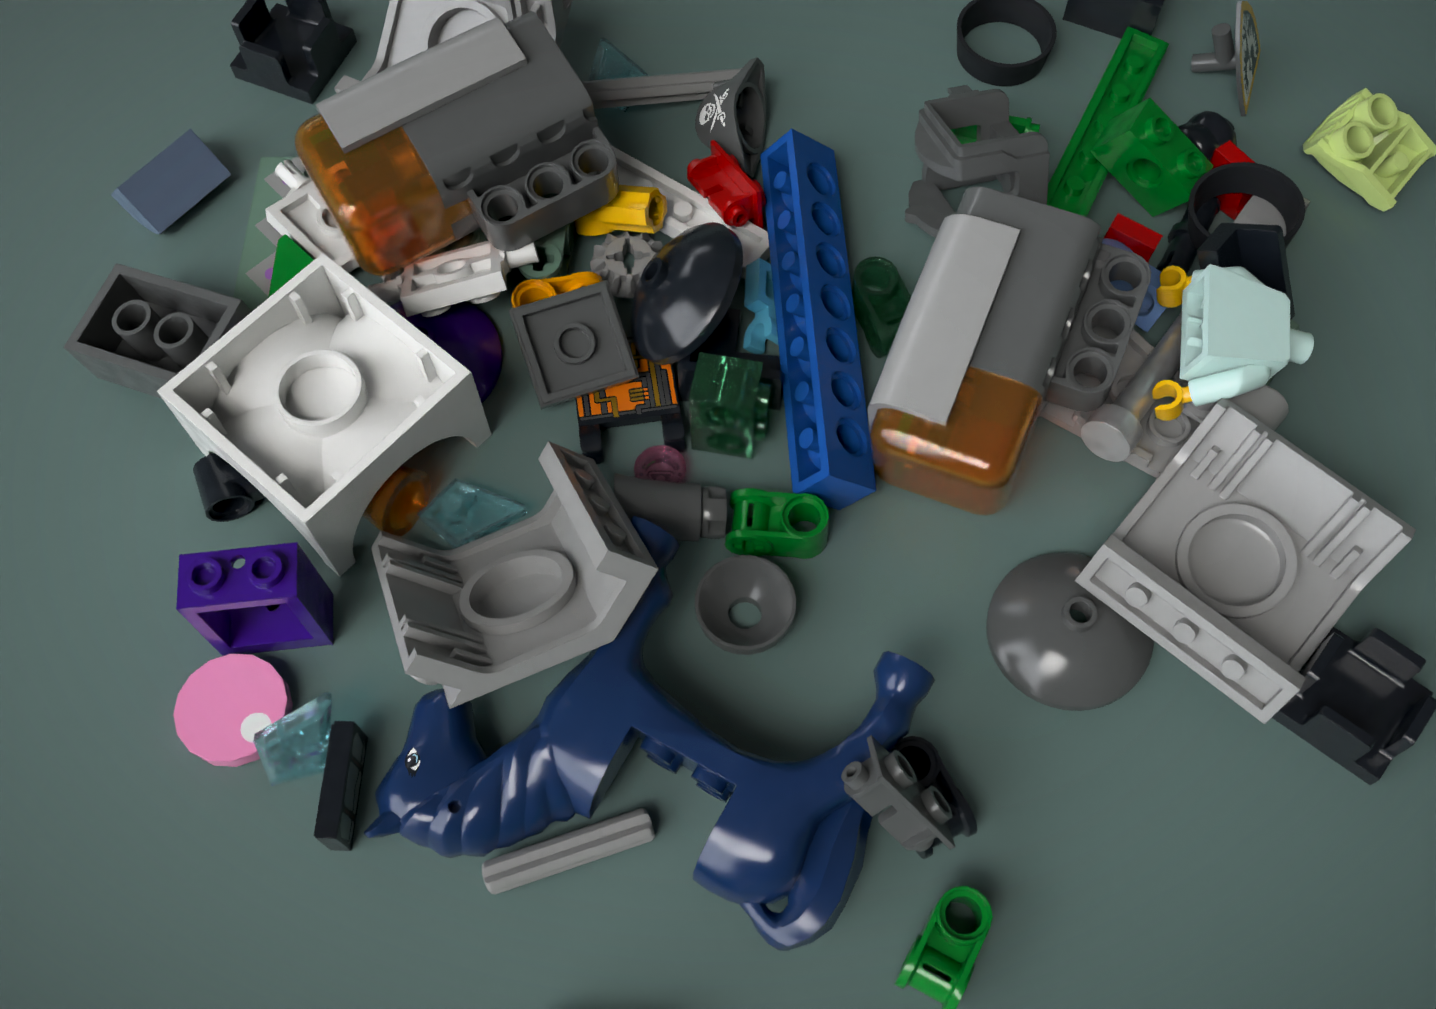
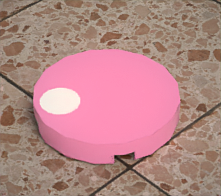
[173,654,293,767]

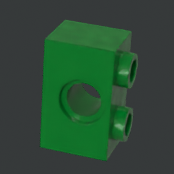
[1090,97,1214,217]

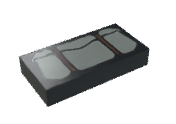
[314,721,368,851]

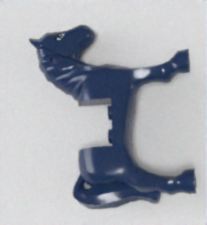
[364,516,935,951]

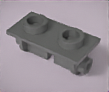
[841,735,955,852]

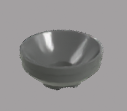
[695,555,796,655]

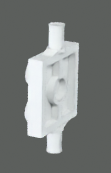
[265,159,407,282]
[367,241,539,317]

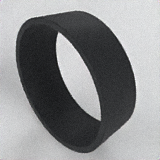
[957,0,1057,86]
[1188,162,1305,250]

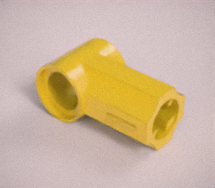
[575,185,667,236]

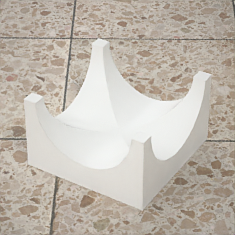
[157,253,492,577]

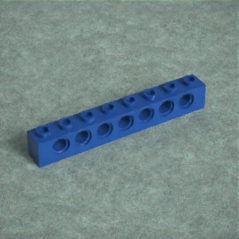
[760,128,877,510]

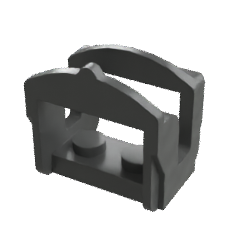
[905,85,1050,238]

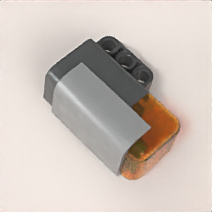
[294,11,619,277]
[867,186,1151,516]

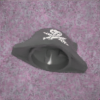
[695,57,766,178]

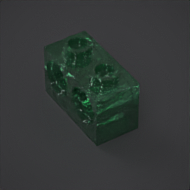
[689,352,771,459]

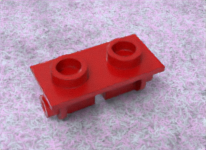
[687,140,766,229]

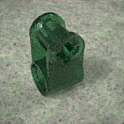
[851,256,911,358]

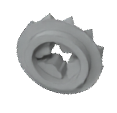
[590,231,663,298]

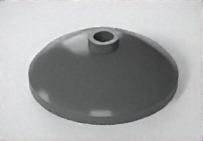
[986,552,1154,711]

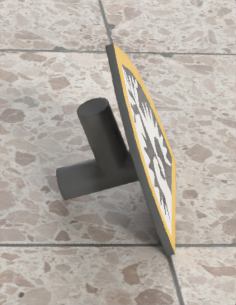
[1191,1,1261,116]

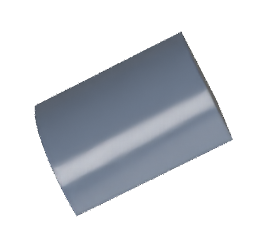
[111,128,231,234]

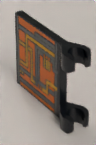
[575,336,686,464]

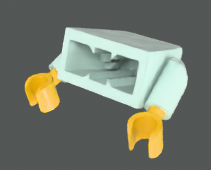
[1152,264,1314,421]

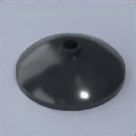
[630,222,743,365]

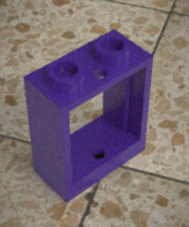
[176,542,334,656]

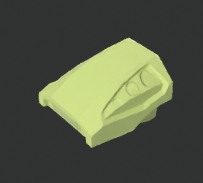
[1303,88,1436,212]

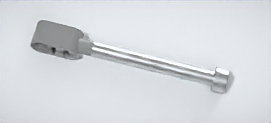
[1081,195,1311,462]

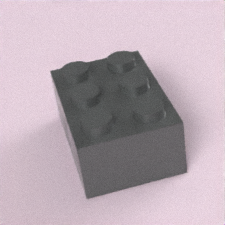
[63,263,252,399]

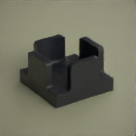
[230,0,357,105]
[1272,627,1436,785]

